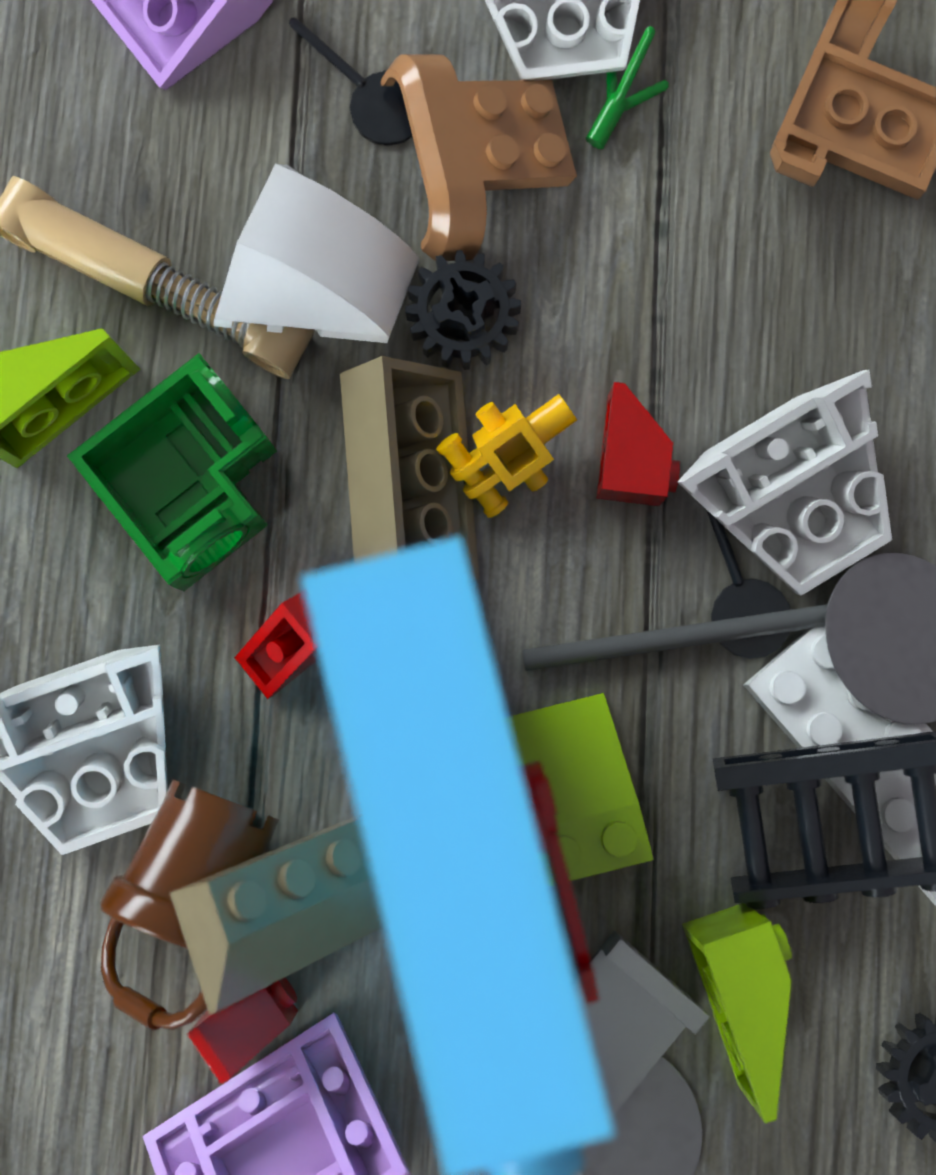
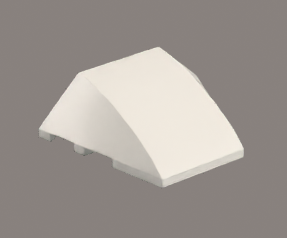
[485,0,640,80]
[214,164,420,343]
[678,370,892,596]
[0,645,168,855]

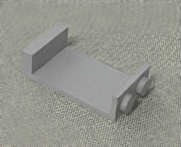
[574,930,710,1175]

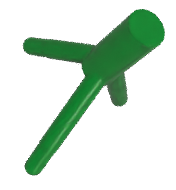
[586,26,669,150]

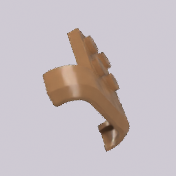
[769,0,936,200]
[381,54,577,261]

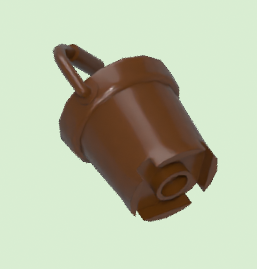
[100,779,279,1030]

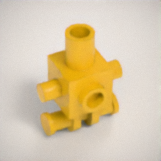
[436,394,578,518]

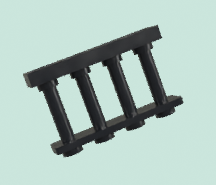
[712,731,936,909]

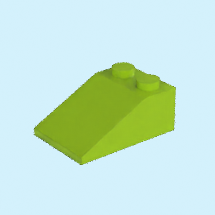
[0,328,141,468]
[506,693,654,886]
[682,903,792,1124]

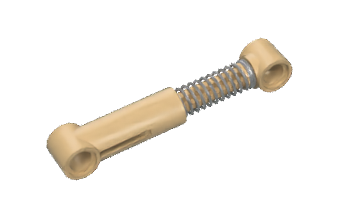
[0,176,314,379]

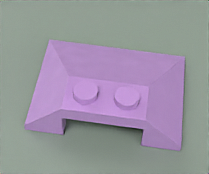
[143,1013,411,1175]

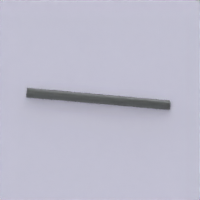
[522,604,828,671]

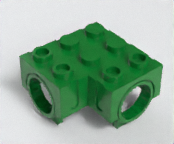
[67,353,277,592]

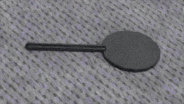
[289,17,413,146]
[706,510,790,659]

